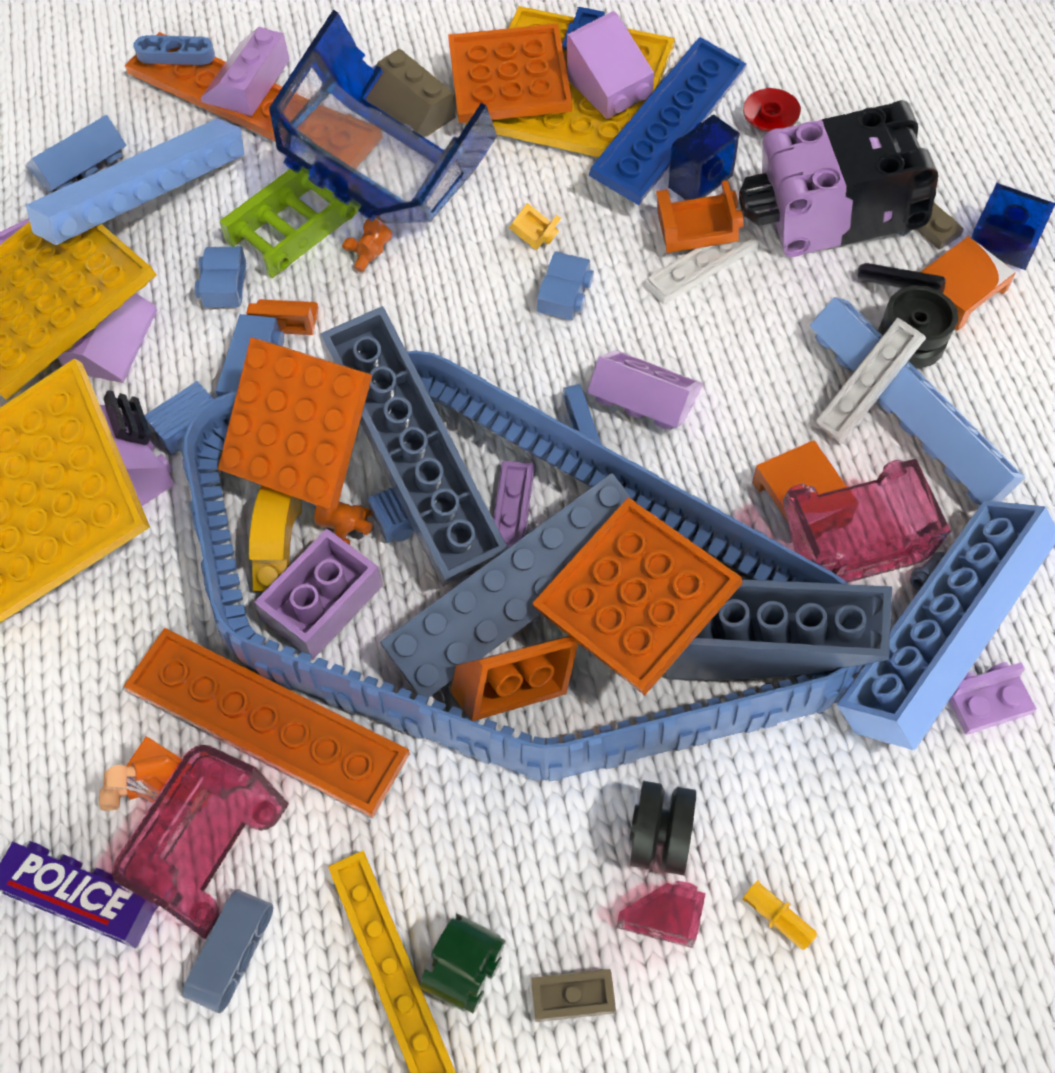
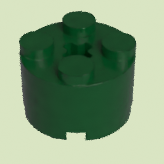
[420,914,506,1014]

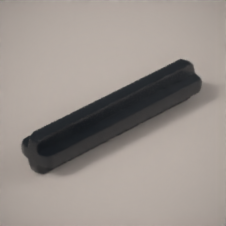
[857,263,946,293]

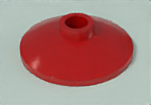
[743,88,801,132]

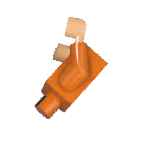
[99,736,211,813]

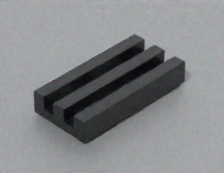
[103,390,152,445]

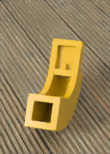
[249,485,302,591]

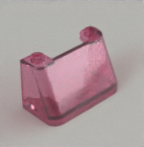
[783,459,951,583]
[112,745,289,940]

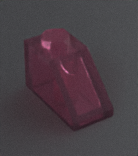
[616,881,706,948]

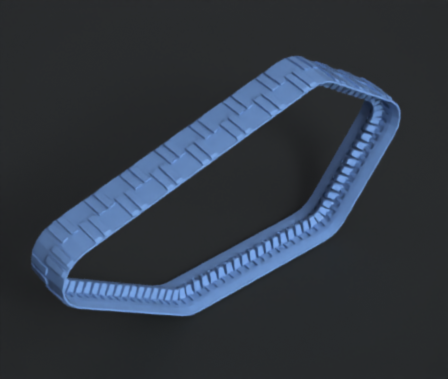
[181,350,862,781]

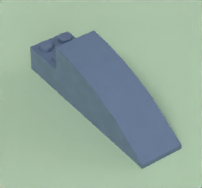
[588,579,892,680]

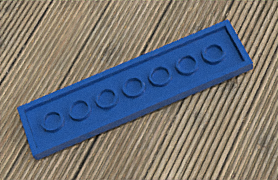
[588,36,747,205]

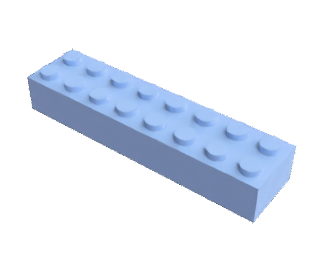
[837,500,1055,751]

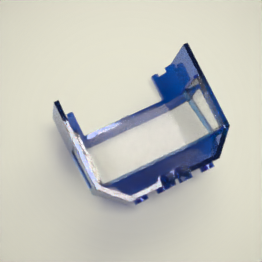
[269,9,497,224]

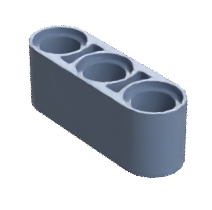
[182,889,274,1013]

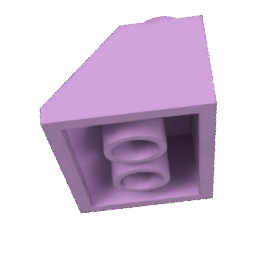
[201,27,290,116]
[58,293,157,383]
[587,350,704,430]
[100,405,174,506]

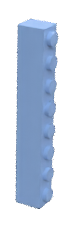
[25,118,244,245]
[809,297,1026,506]

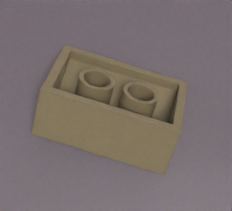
[360,48,456,146]

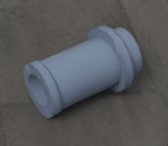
[910,551,945,591]

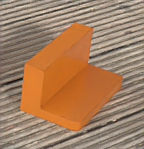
[246,299,319,335]

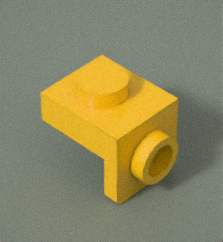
[509,203,561,251]

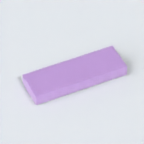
[493,460,535,548]

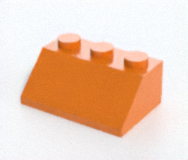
[451,636,578,721]

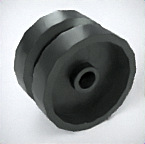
[878,285,958,369]
[630,780,697,876]

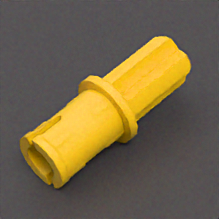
[742,880,817,950]

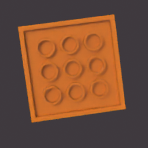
[448,23,572,123]
[218,337,372,510]
[532,497,743,696]

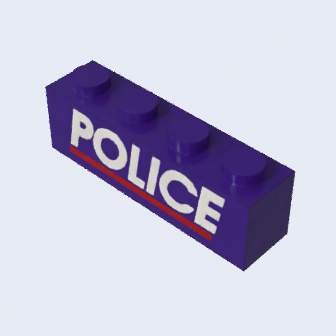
[0,841,158,949]

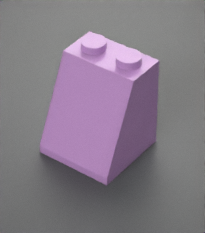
[567,11,654,119]

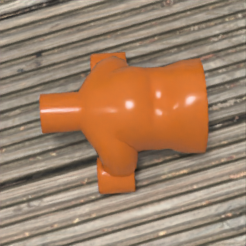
[342,219,393,273]
[314,501,372,545]

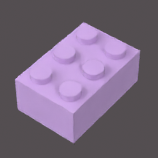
[254,528,383,660]

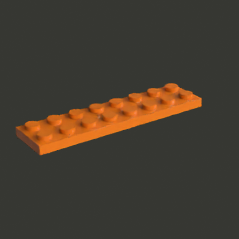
[124,628,410,818]

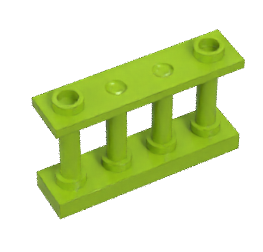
[219,155,360,278]

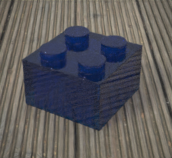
[668,114,740,200]
[971,182,1055,270]

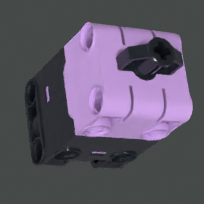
[739,100,939,257]

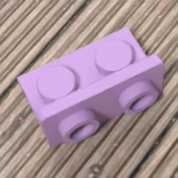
[949,662,1037,735]

